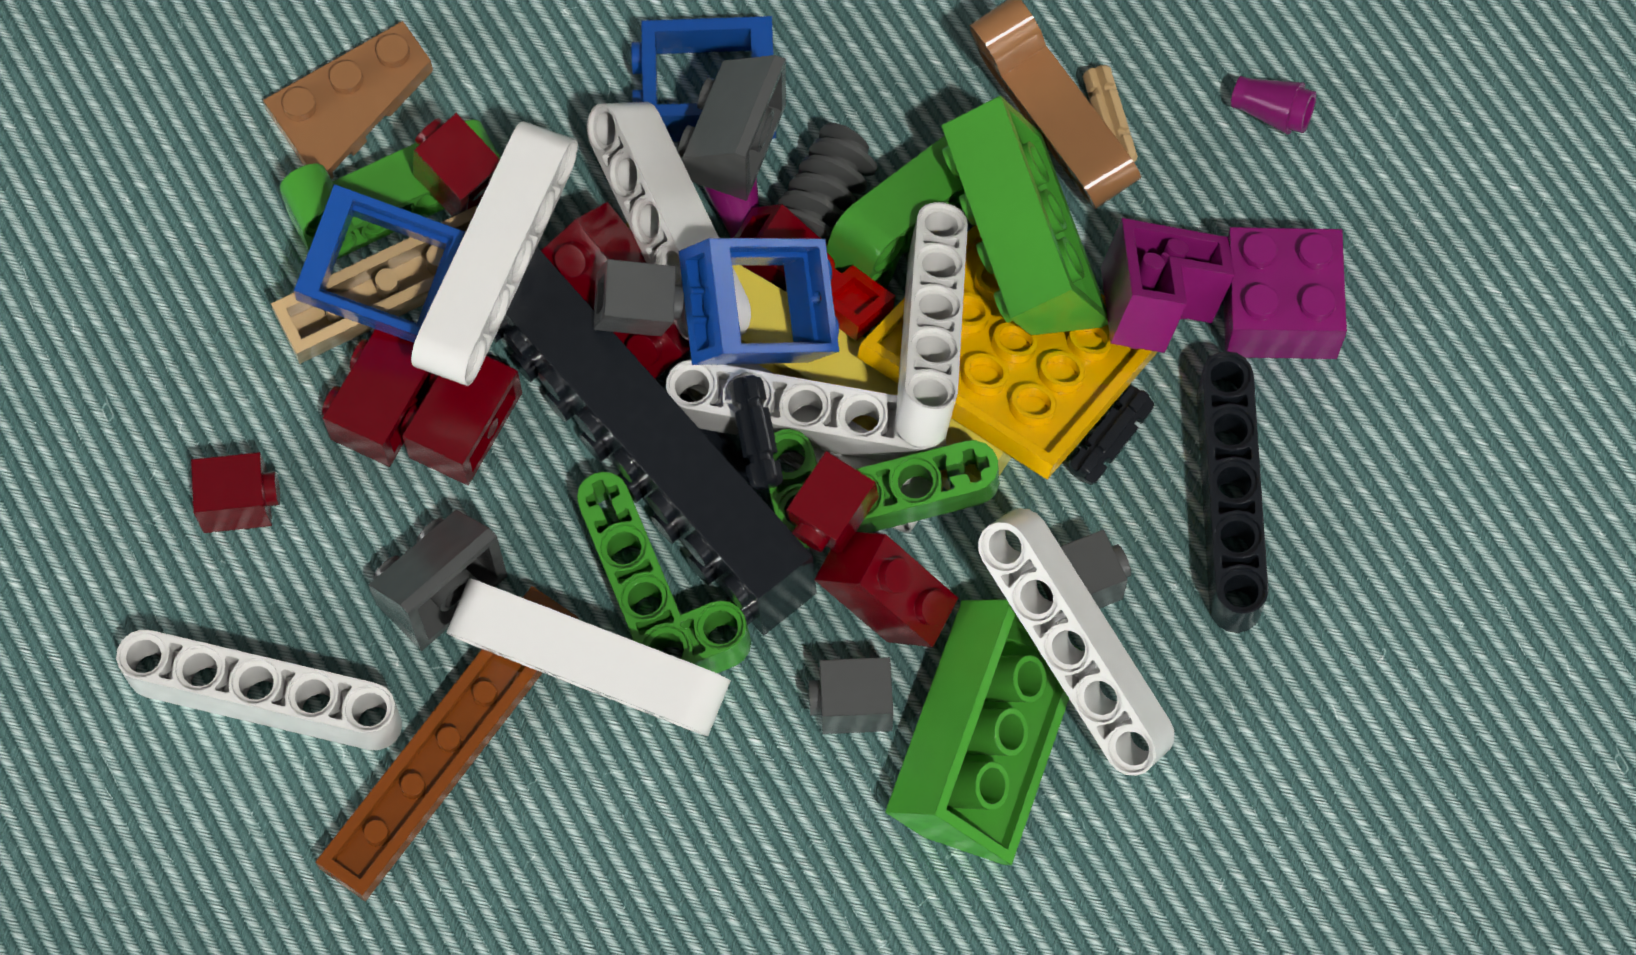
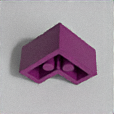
[1101,218,1235,353]

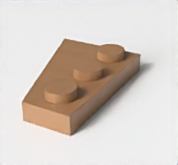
[263,21,433,179]

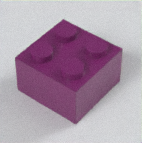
[1224,227,1347,359]

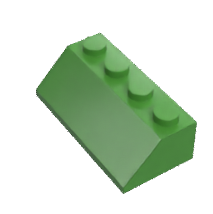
[941,95,1108,335]
[885,599,1082,865]

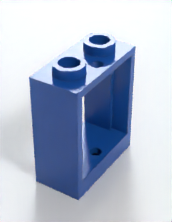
[631,16,776,142]
[294,184,465,343]
[678,238,839,365]

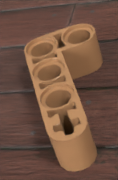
[969,0,1141,209]

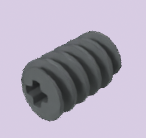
[778,123,878,245]

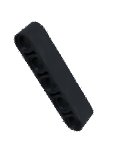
[1196,351,1268,633]

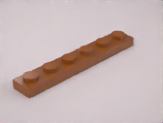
[315,586,579,902]

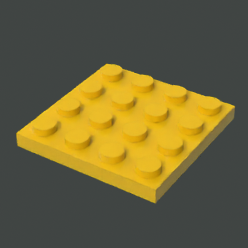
[857,225,1157,480]

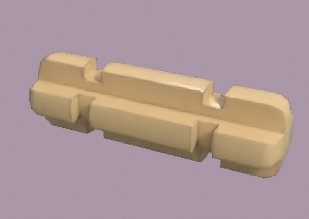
[1083,65,1138,163]

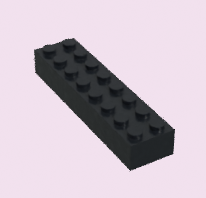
[493,247,817,636]

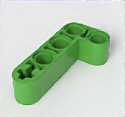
[280,120,501,259]
[826,135,965,289]
[769,429,1000,548]
[577,472,751,673]

